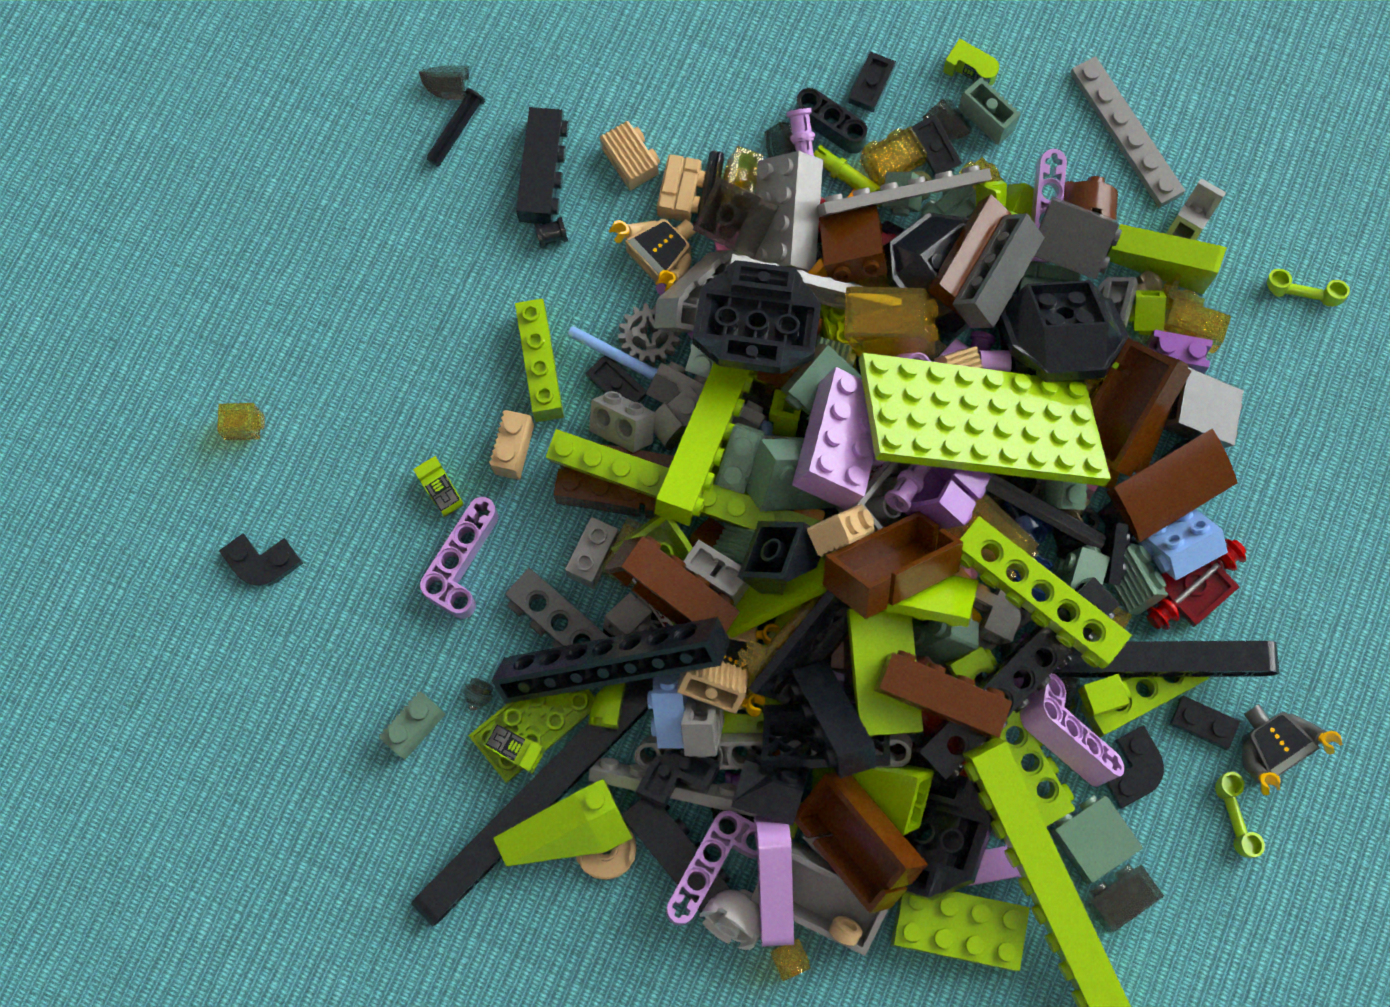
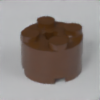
[1063,176,1118,220]

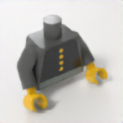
[1241,704,1343,795]

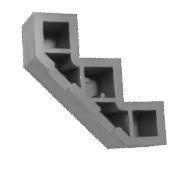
[654,250,751,333]

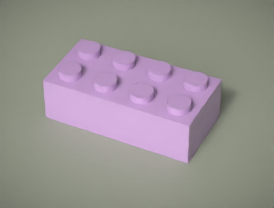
[792,367,875,510]

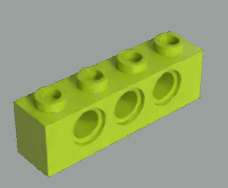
[515,298,564,422]
[1080,677,1210,738]

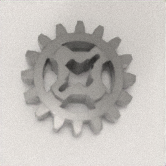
[618,303,681,367]

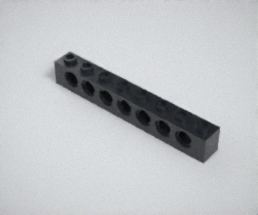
[912,577,1120,780]
[492,617,730,704]

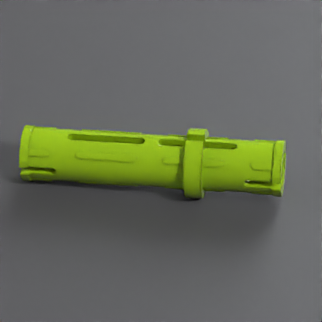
[813,145,882,208]

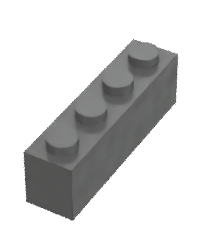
[952,213,1045,328]

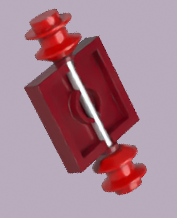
[1146,539,1247,630]

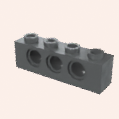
[505,568,609,648]

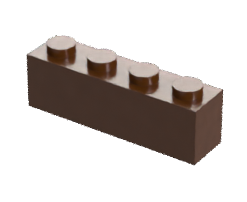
[874,650,1013,739]

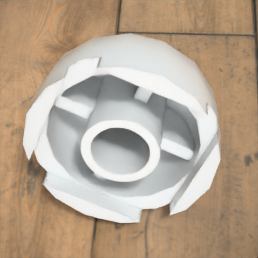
[700,889,760,950]

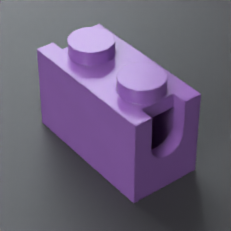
[1146,330,1213,374]

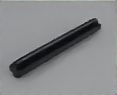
[985,473,1107,550]

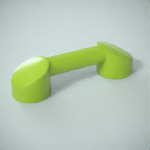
[1266,269,1350,307]
[1215,772,1265,858]

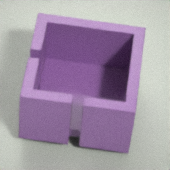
[905,466,991,530]

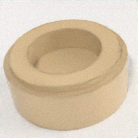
[829,916,862,946]

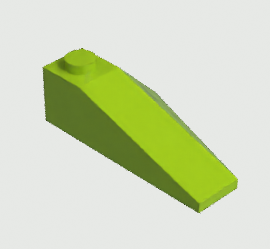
[493,779,633,867]

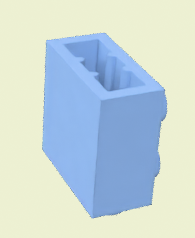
[1138,509,1228,580]
[647,673,688,749]

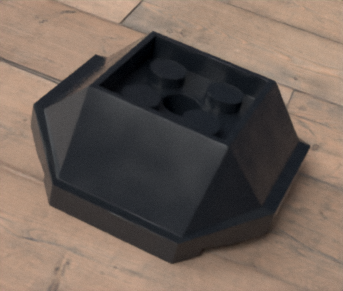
[884,212,969,340]
[692,260,821,374]
[998,280,1129,382]
[904,761,993,901]

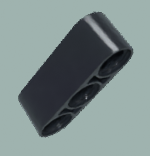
[796,88,868,154]

